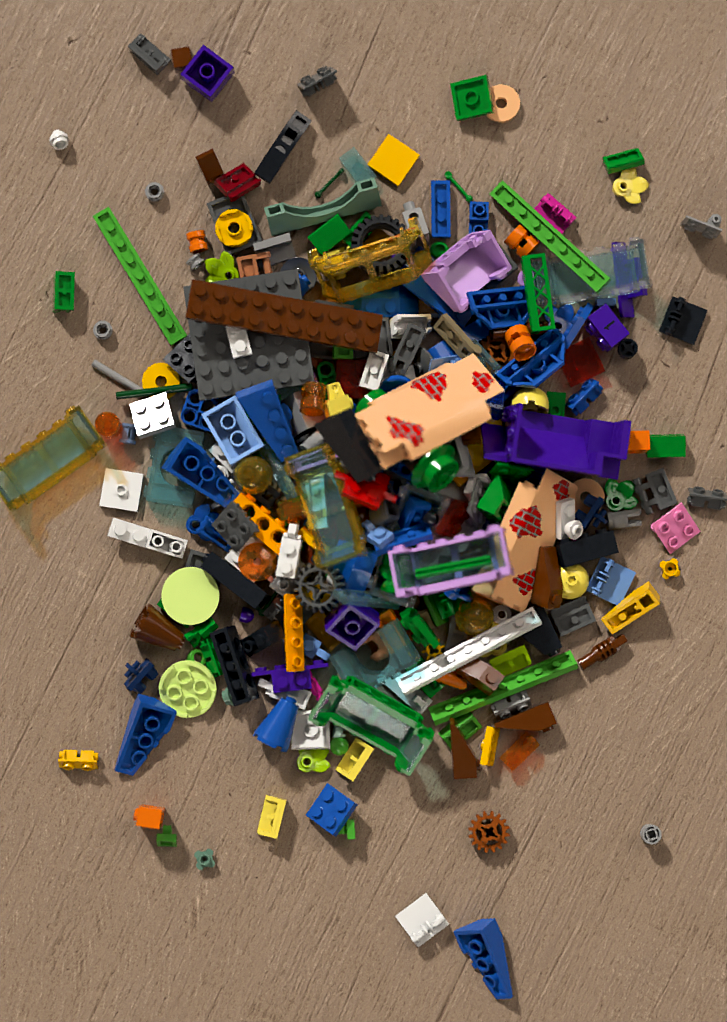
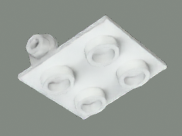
[395,893,449,947]

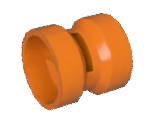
[186,230,208,254]

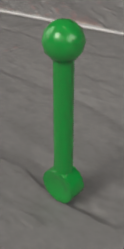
[444,171,473,203]

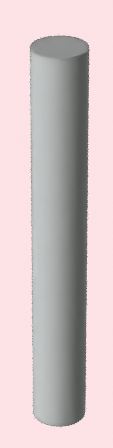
[91,360,143,390]

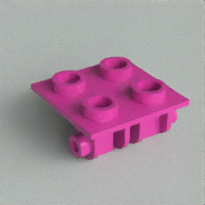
[534,193,577,234]

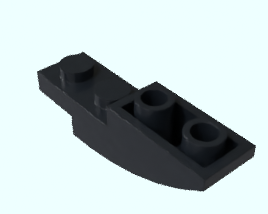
[254,110,312,184]

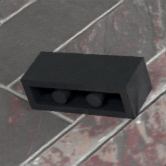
[554,527,619,567]

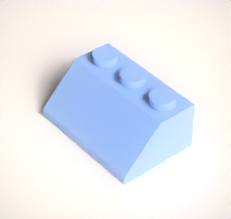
[202,396,264,467]

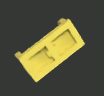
[335,737,374,781]
[257,795,286,839]

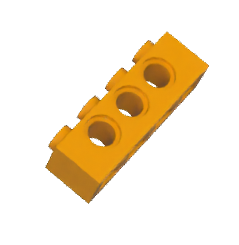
[233,493,303,556]

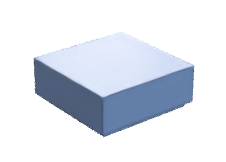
[595,298,616,309]

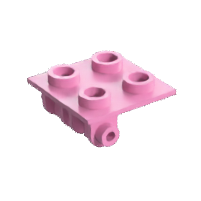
[650,502,701,554]

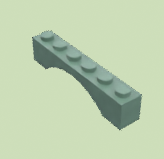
[264,177,382,236]

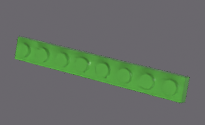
[490,180,611,294]
[93,207,187,346]
[428,650,578,726]

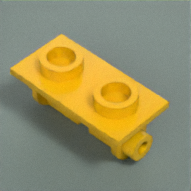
[58,750,99,771]

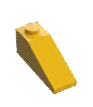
[601,581,660,635]

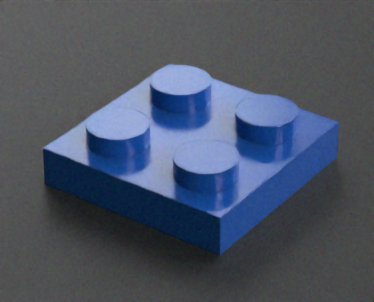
[306,783,358,837]

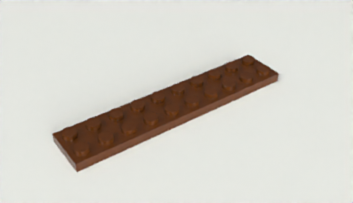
[185,279,383,354]

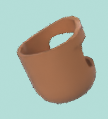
[361,629,394,661]

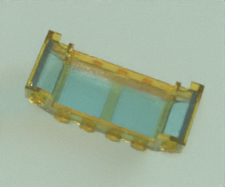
[0,405,107,512]
[284,442,368,571]

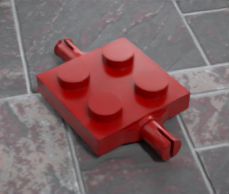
[333,470,398,511]

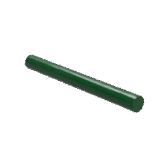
[116,383,193,400]

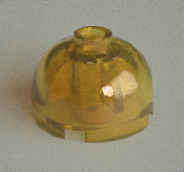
[233,455,273,495]
[455,598,494,637]

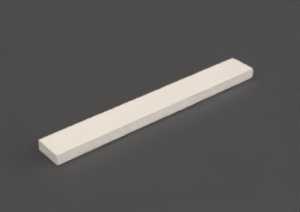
[396,607,542,696]

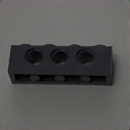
[209,625,260,706]

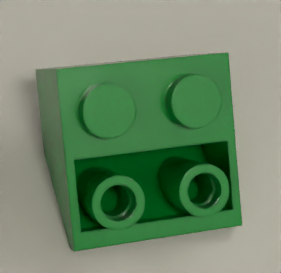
[477,475,514,526]

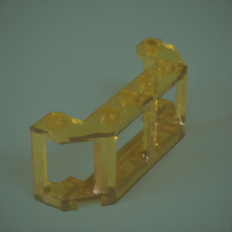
[307,216,432,303]

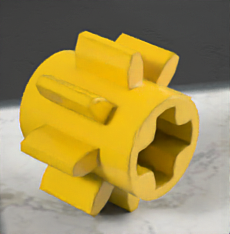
[421,639,445,660]

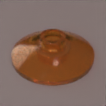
[238,542,277,581]

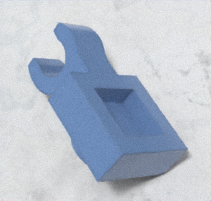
[361,519,395,550]
[303,633,331,661]

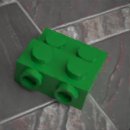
[399,604,440,649]

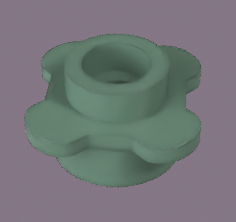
[194,849,215,870]

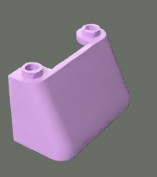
[420,230,512,313]

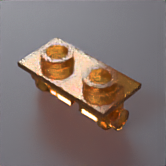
[499,731,540,772]

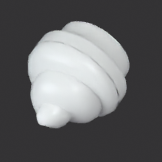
[50,130,69,150]

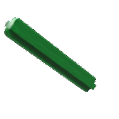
[415,555,492,579]

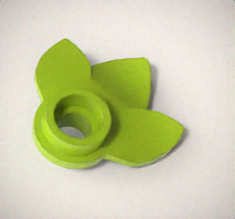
[205,251,239,282]
[296,749,331,773]

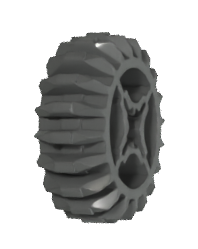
[294,561,346,614]

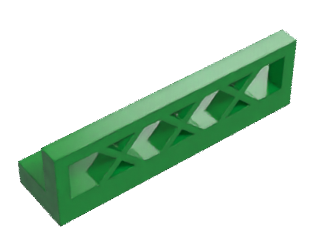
[521,253,556,334]

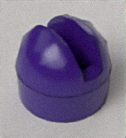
[239,607,254,623]

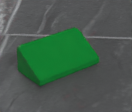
[308,214,351,255]

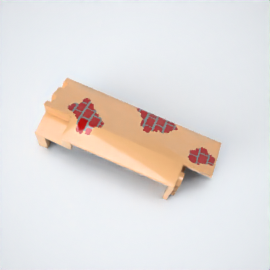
[355,353,504,469]
[470,468,579,612]

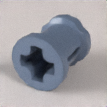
[119,423,136,445]

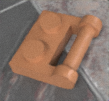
[236,251,272,278]

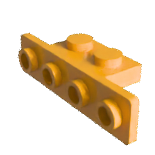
[283,594,305,672]

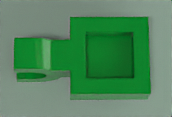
[184,617,219,648]

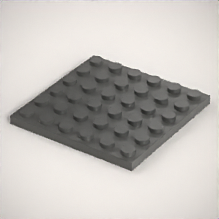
[183,269,315,401]

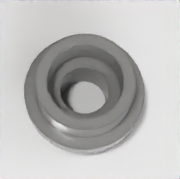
[145,182,164,202]
[93,321,113,340]

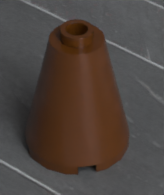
[129,603,185,651]

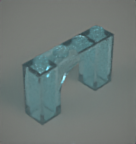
[143,427,205,509]
[329,618,421,697]

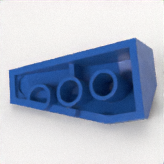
[398,266,474,328]
[162,437,239,508]
[333,539,378,609]
[114,694,177,776]

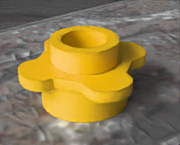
[659,558,681,579]

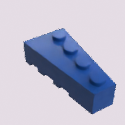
[235,379,300,462]

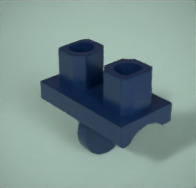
[575,494,607,531]
[124,658,159,694]

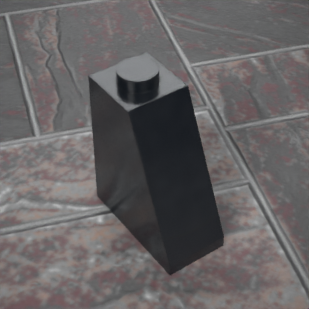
[521,606,562,657]

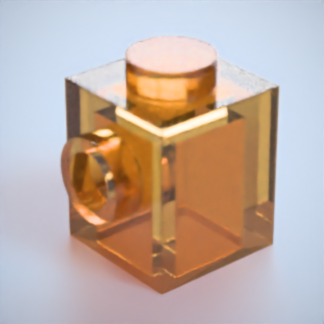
[277,497,308,525]

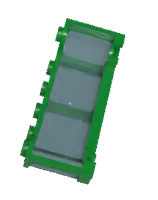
[308,675,435,776]

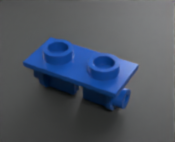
[565,378,603,416]

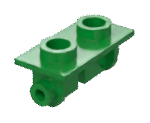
[200,638,223,678]

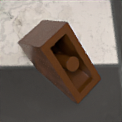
[196,148,224,185]

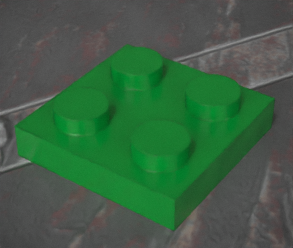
[450,75,494,121]

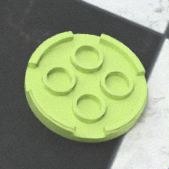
[161,567,220,625]
[159,660,217,718]

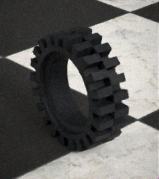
[351,214,411,276]

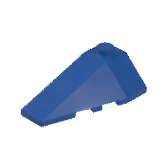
[453,918,513,999]

